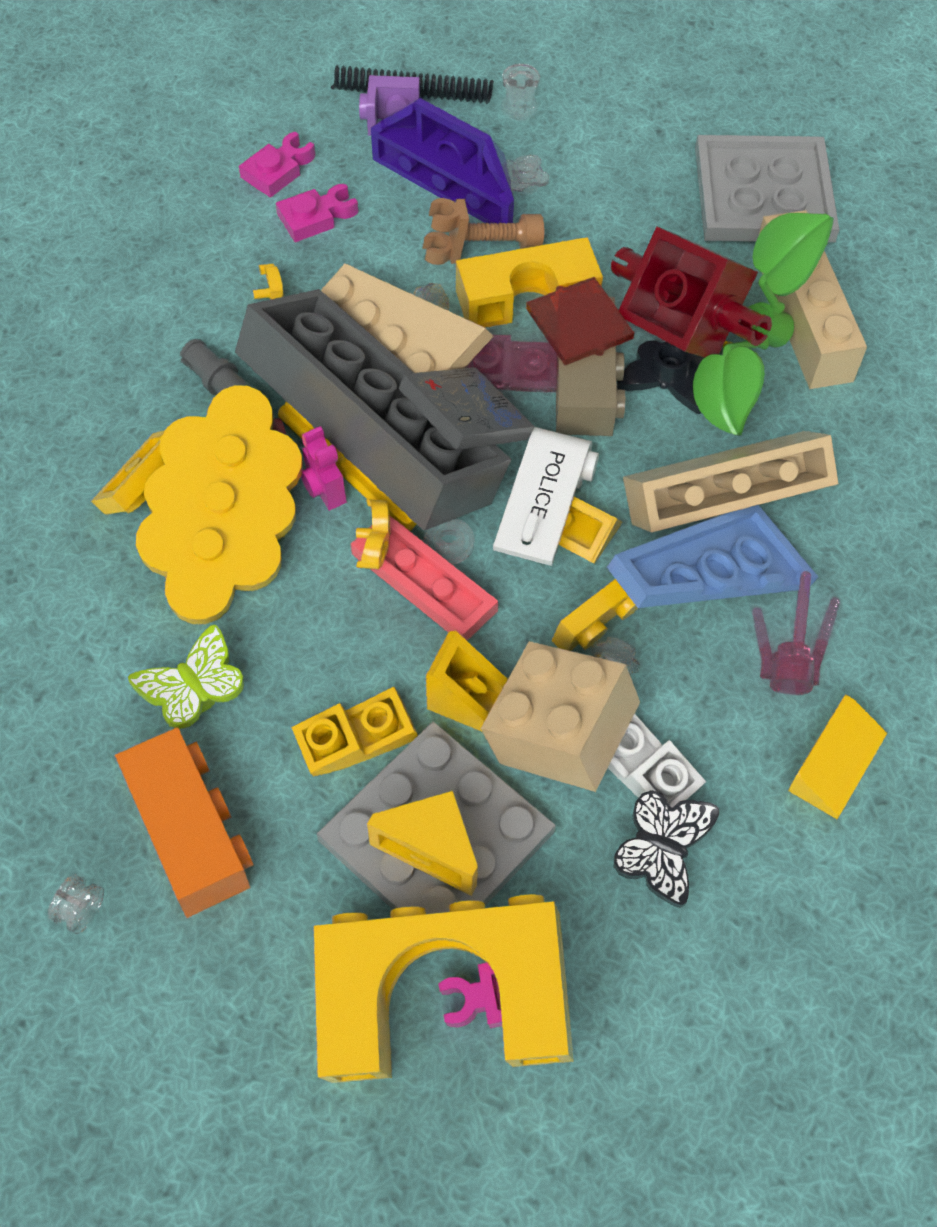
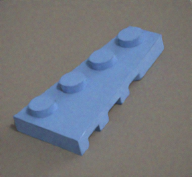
[607,505,818,608]

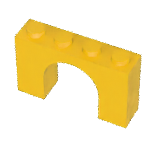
[314,894,574,1083]

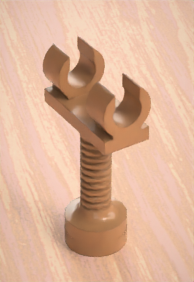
[422,198,544,265]

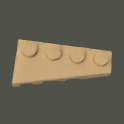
[321,264,493,373]

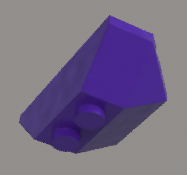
[371,98,514,224]

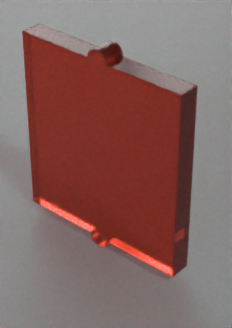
[526,277,634,366]

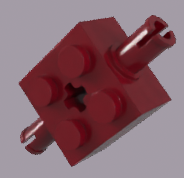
[611,226,772,358]

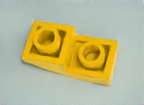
[291,687,418,777]

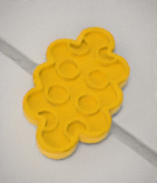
[136,385,302,624]

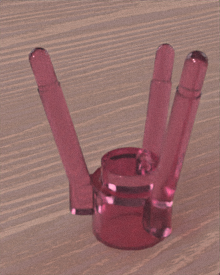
[752,571,840,695]

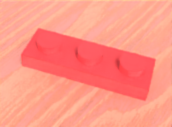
[351,515,498,640]

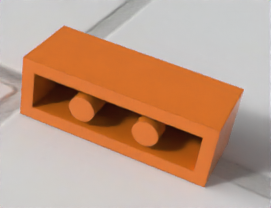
[115,727,253,918]

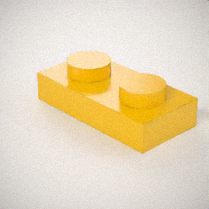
[91,430,165,515]
[552,579,638,651]

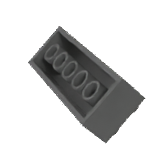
[235,289,512,531]

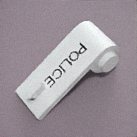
[493,427,599,566]

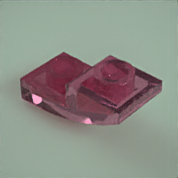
[465,334,558,393]

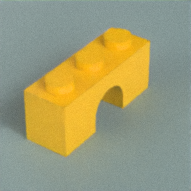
[456,237,603,328]

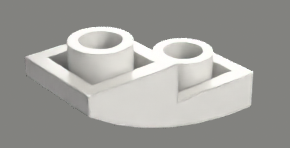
[608,714,706,807]

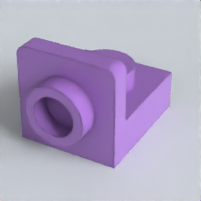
[359,75,420,136]

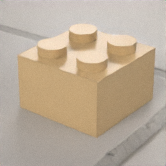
[481,641,640,792]

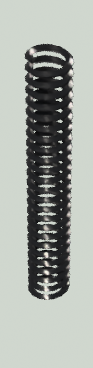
[331,65,494,104]

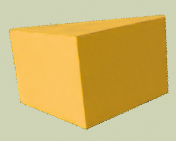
[426,631,508,732]
[367,791,478,896]

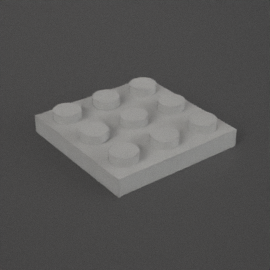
[695,135,839,242]
[317,722,556,953]

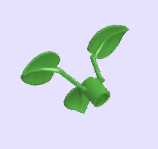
[693,213,834,436]

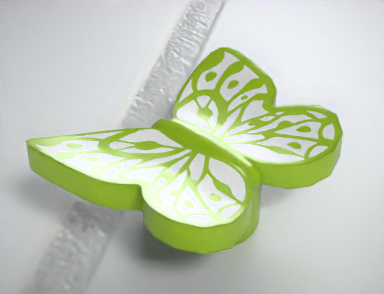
[128,624,244,729]

